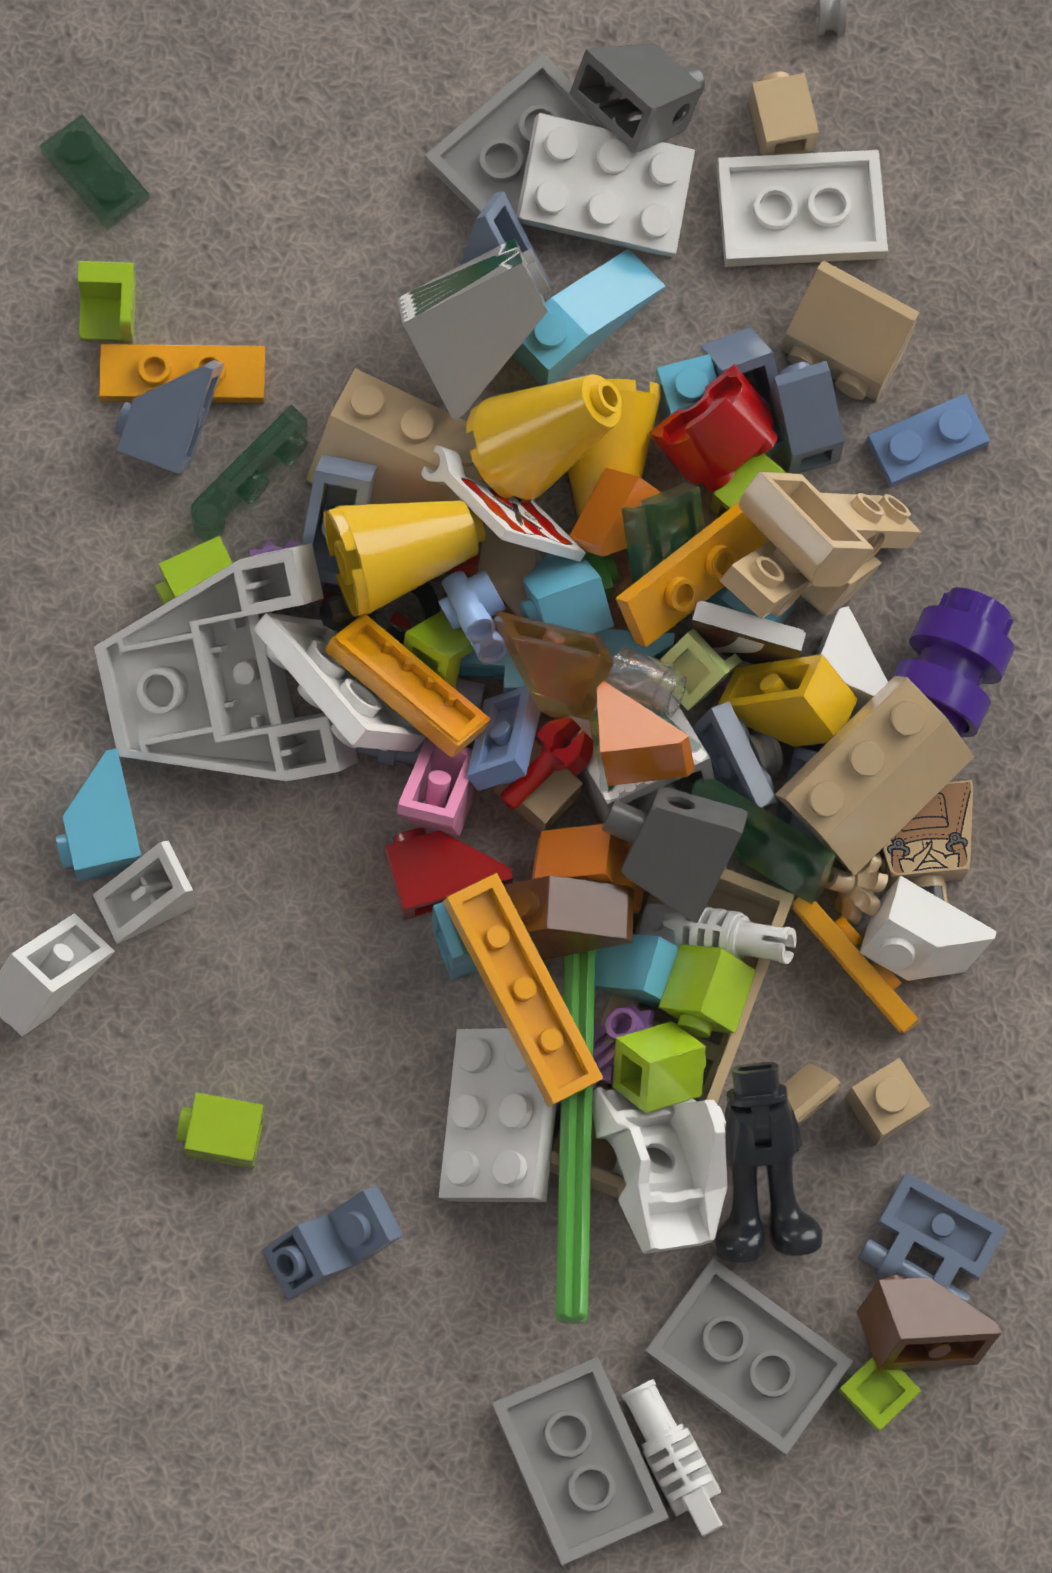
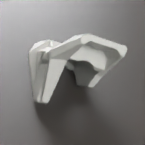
[592,1087,727,1254]

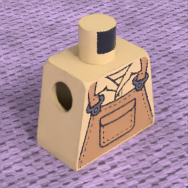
[877,780,973,903]

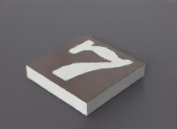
[689,601,806,667]

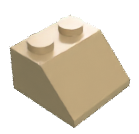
[781,260,920,402]

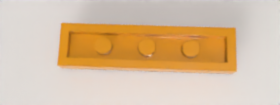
[442,873,604,1107]

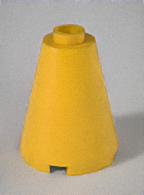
[466,374,622,503]
[568,379,661,518]
[323,500,486,617]

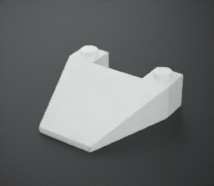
[94,543,359,782]

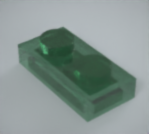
[39,114,150,231]

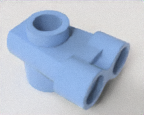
[438,570,507,664]

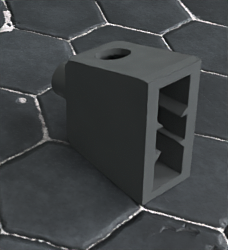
[569,44,705,153]
[602,787,748,923]

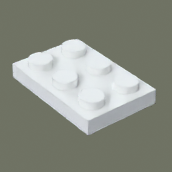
[517,113,695,257]
[716,150,888,267]
[253,613,426,752]
[439,1028,557,1202]

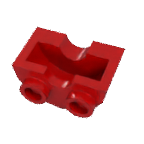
[649,364,778,491]

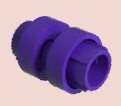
[891,587,1015,738]

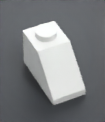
[860,876,996,981]
[0,913,115,1036]

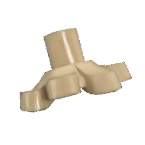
[824,854,888,925]

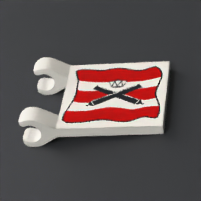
[421,445,586,562]

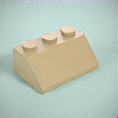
[306,368,486,510]
[775,676,975,876]

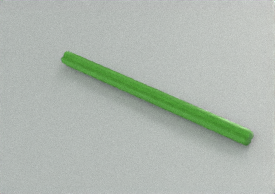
[555,950,596,1324]

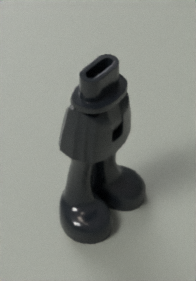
[715,1062,822,1263]

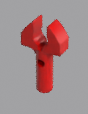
[500,718,594,810]

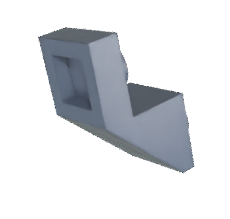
[770,361,844,474]
[262,1185,404,1300]

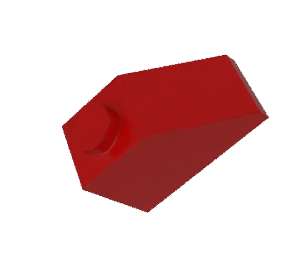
[385,828,513,920]

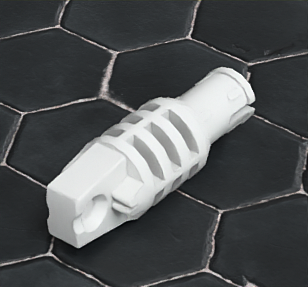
[639,904,797,964]
[622,1379,723,1537]

